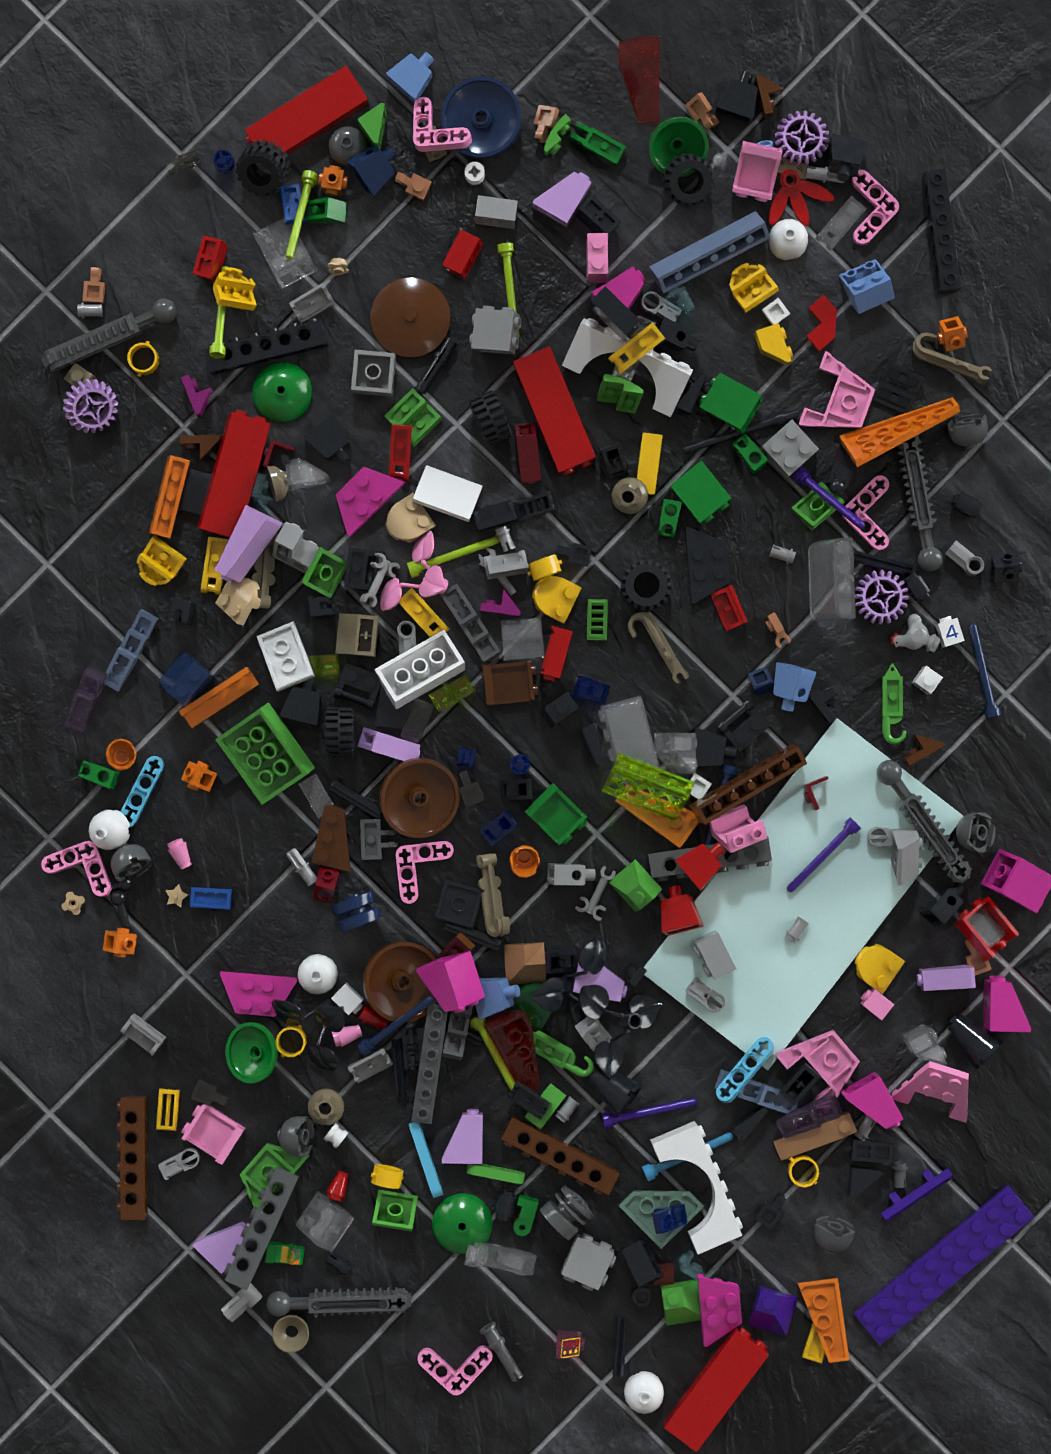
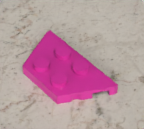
[336,467,405,537]
[220,971,298,1017]
[697,1274,742,1347]

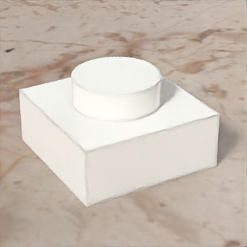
[762,298,790,325]
[683,773,711,800]

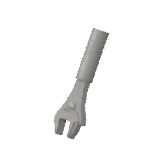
[478,548,517,596]

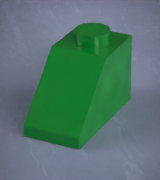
[305,197,346,224]

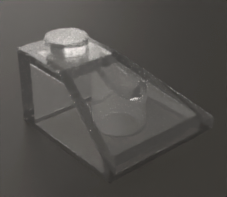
[285,458,331,490]

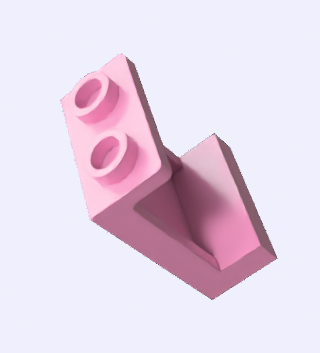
[732,141,782,202]
[709,804,767,853]
[181,1103,245,1165]

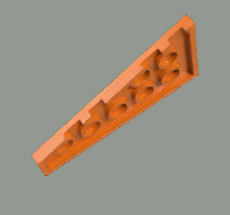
[839,397,960,467]

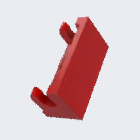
[442,229,483,279]
[192,236,228,283]
[710,585,748,631]

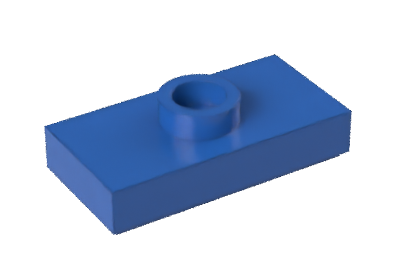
[279,184,305,225]
[190,887,232,910]

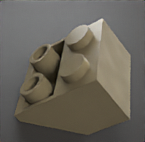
[335,613,379,657]

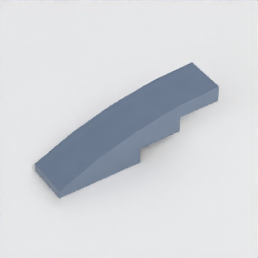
[101,609,159,692]
[715,1069,798,1116]

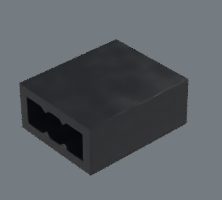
[590,286,640,342]

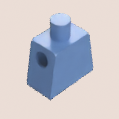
[386,52,434,103]
[773,662,816,712]
[475,978,520,1020]

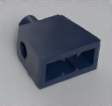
[346,146,397,196]

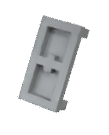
[475,195,518,229]
[289,283,335,324]
[483,550,529,580]
[121,1013,167,1056]
[575,1017,612,1051]
[348,1046,393,1083]

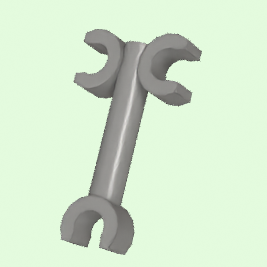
[360,553,400,607]
[575,866,616,921]

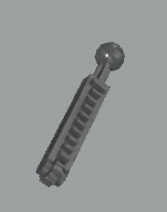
[41,298,177,372]
[896,434,943,572]
[877,760,972,884]
[266,1287,412,1318]

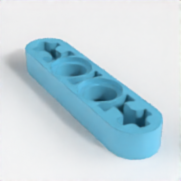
[120,756,165,827]
[716,1037,774,1103]
[409,1122,443,1198]

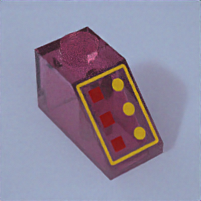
[555,1330,585,1359]

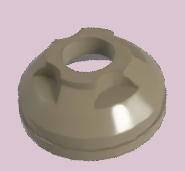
[266,466,290,502]
[612,477,648,514]
[308,1088,344,1125]
[272,1315,309,1353]

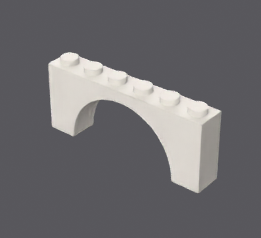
[562,318,693,417]
[650,1121,743,1254]

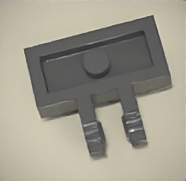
[360,819,398,860]

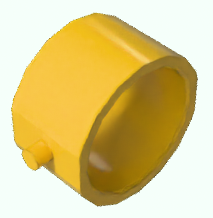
[127,341,159,377]
[527,555,562,581]
[276,1025,307,1058]
[787,1155,819,1187]
[371,1164,404,1189]

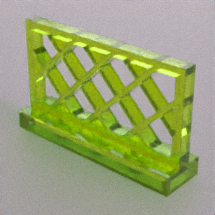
[601,752,694,821]

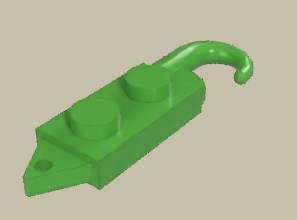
[882,664,906,744]
[521,1030,594,1077]

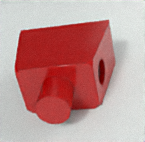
[675,843,726,891]
[661,886,704,936]

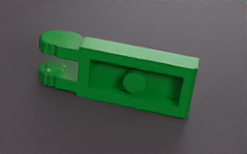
[569,122,627,166]

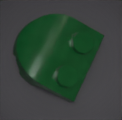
[505,982,551,1031]

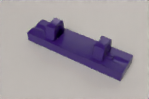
[881,1168,953,1222]

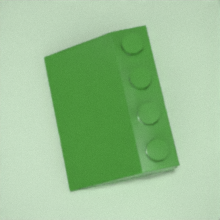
[215,702,315,805]

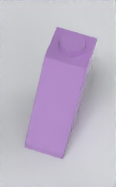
[532,172,591,227]
[358,727,420,761]
[573,963,627,1002]
[916,965,976,991]
[442,1109,483,1164]
[193,1222,253,1274]

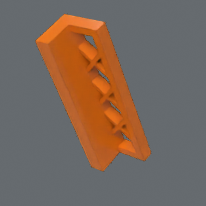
[148,455,190,539]
[179,667,260,728]

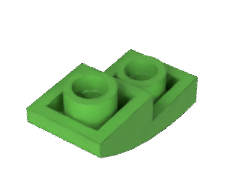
[544,114,571,157]
[525,1083,566,1130]

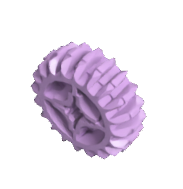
[775,111,829,166]
[63,379,118,433]
[854,570,909,624]

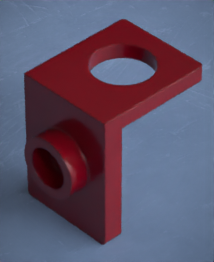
[262,440,296,468]
[803,776,829,810]
[313,865,340,904]

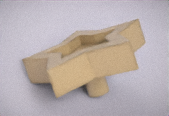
[165,884,188,907]

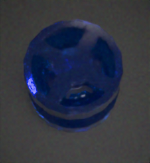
[213,150,235,173]
[457,747,476,769]
[510,754,530,774]

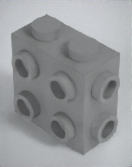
[469,306,521,355]
[561,1233,616,1291]

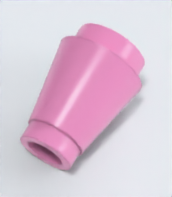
[167,838,192,869]
[331,1025,362,1047]

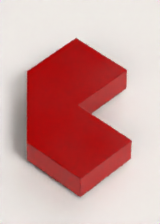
[806,295,837,351]

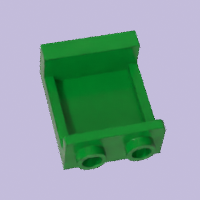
[699,373,763,434]
[669,461,731,525]
[525,783,587,845]

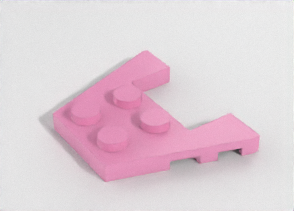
[798,351,875,428]
[775,1030,860,1114]
[891,1061,969,1123]

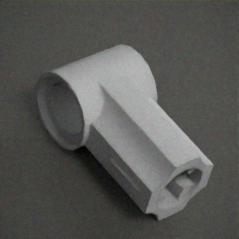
[945,541,984,576]
[397,621,416,655]
[221,1283,263,1322]

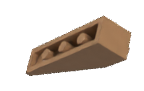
[773,1110,857,1160]

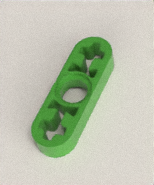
[466,1164,525,1184]

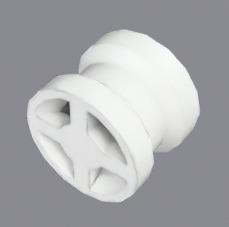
[465,162,485,185]
[324,1123,348,1148]

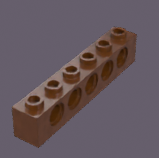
[689,744,807,825]
[117,1096,148,1220]
[501,1115,620,1196]

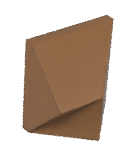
[504,942,546,985]

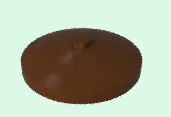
[370,278,451,359]
[379,758,460,838]
[363,941,436,1022]

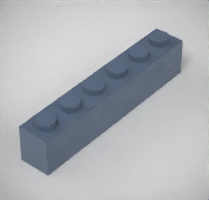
[649,211,770,293]

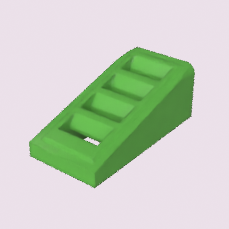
[587,599,608,640]

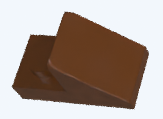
[754,74,784,119]
[180,435,222,461]
[903,735,945,766]
[438,932,475,958]

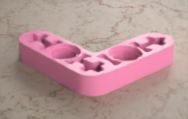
[413,97,472,152]
[851,170,899,246]
[842,475,889,551]
[41,841,112,897]
[396,841,454,904]
[418,1345,493,1395]

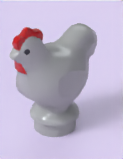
[891,614,941,652]

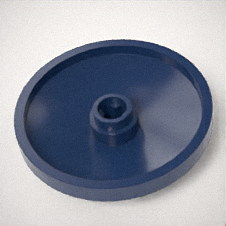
[441,76,522,159]

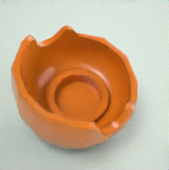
[106,739,136,771]
[509,845,540,878]

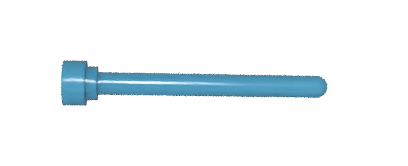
[642,1133,733,1182]

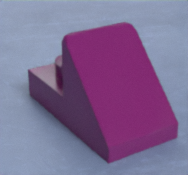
[181,375,213,417]
[480,590,521,617]

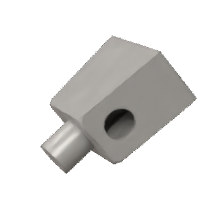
[547,863,596,885]

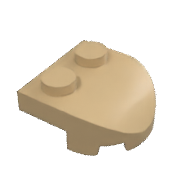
[386,493,436,543]
[216,578,261,625]

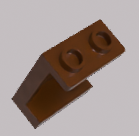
[483,660,538,706]

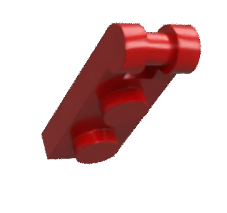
[389,424,412,481]

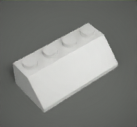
[375,630,465,710]

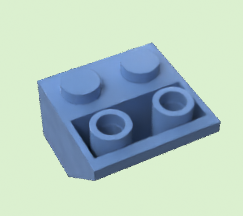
[839,259,895,314]

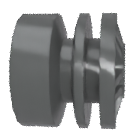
[540,1185,594,1240]

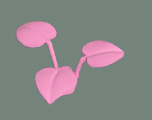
[380,530,448,612]

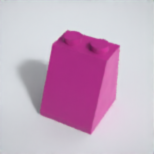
[591,267,645,310]
[981,849,1051,913]
[416,951,485,1013]
[983,976,1031,1032]
[840,1072,903,1129]

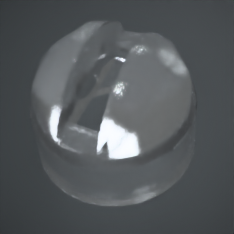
[713,153,729,171]

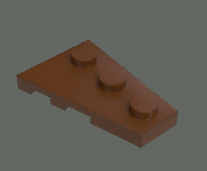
[311,804,351,872]

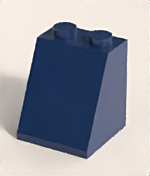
[159,651,215,706]

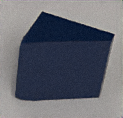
[748,667,774,696]

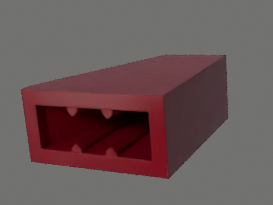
[514,422,541,484]

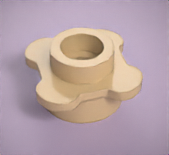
[328,258,348,275]
[62,892,85,915]

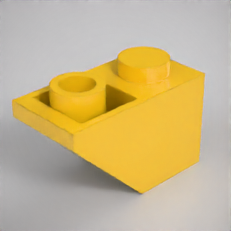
[754,323,793,365]

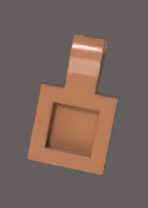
[685,92,719,130]
[533,105,559,143]
[395,172,432,201]
[83,267,105,304]
[765,612,791,648]
[965,940,992,976]

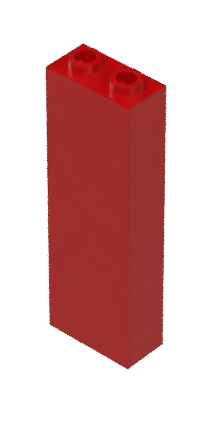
[245,65,369,155]
[513,346,596,476]
[197,410,270,538]
[663,1327,769,1452]

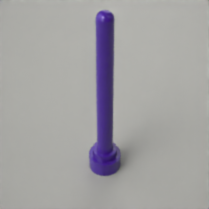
[793,467,865,529]
[787,817,861,893]
[602,1098,698,1129]

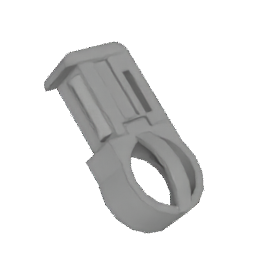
[640,291,681,322]
[867,827,909,847]
[686,977,725,1013]
[158,1147,200,1180]

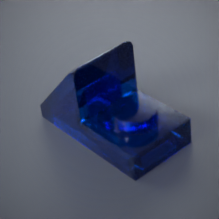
[573,675,610,705]
[480,810,519,846]
[652,1204,688,1234]

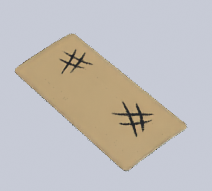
[777,158,808,180]

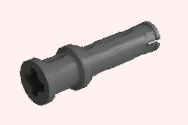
[479,1322,523,1382]

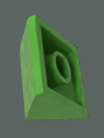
[357,103,387,150]
[792,482,845,531]
[301,547,347,599]
[372,1190,418,1231]

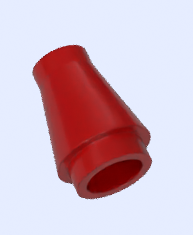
[358,1004,389,1030]
[327,1171,349,1202]

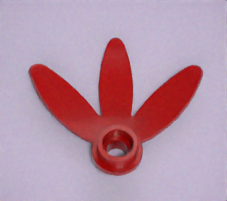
[769,169,835,226]

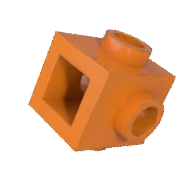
[318,165,348,196]
[937,316,968,352]
[181,761,217,792]
[103,928,137,957]

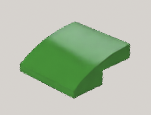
[597,374,643,414]
[385,388,443,447]

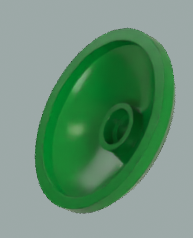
[649,117,709,177]
[252,362,313,423]
[225,1022,277,1083]
[432,1193,493,1254]

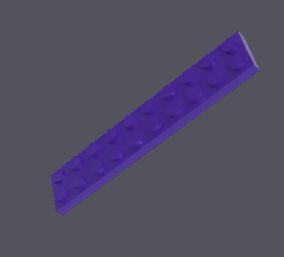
[853,1185,1034,1345]

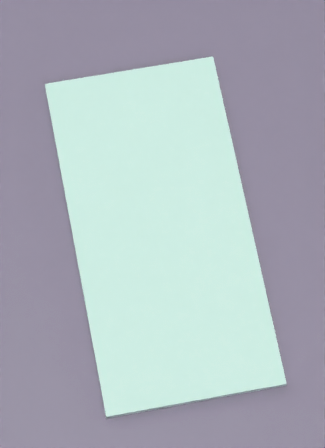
[644,718,964,1070]

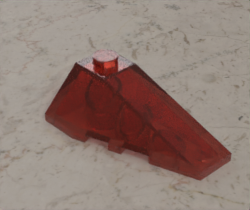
[619,36,660,122]
[485,1010,540,1089]

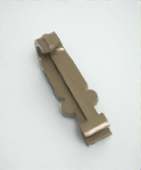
[912,333,992,385]
[251,533,277,609]
[628,612,689,684]
[476,854,510,937]

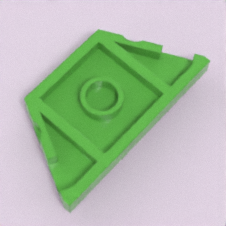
[240,1143,310,1209]

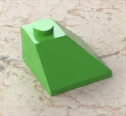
[608,859,662,912]
[660,1279,701,1326]

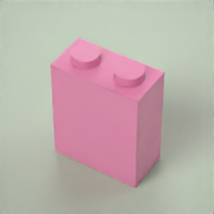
[586,233,608,283]

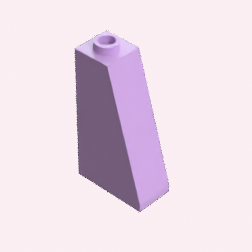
[215,505,282,583]

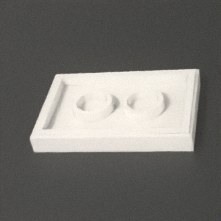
[412,465,482,522]
[257,621,315,692]

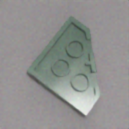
[618,1190,704,1249]

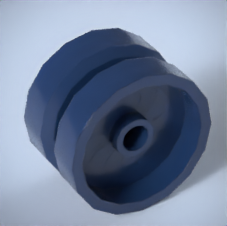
[331,890,382,933]

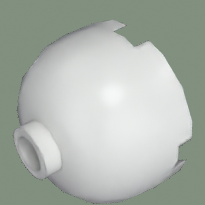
[768,219,808,260]
[89,809,130,850]
[297,954,338,995]
[624,1371,664,1414]

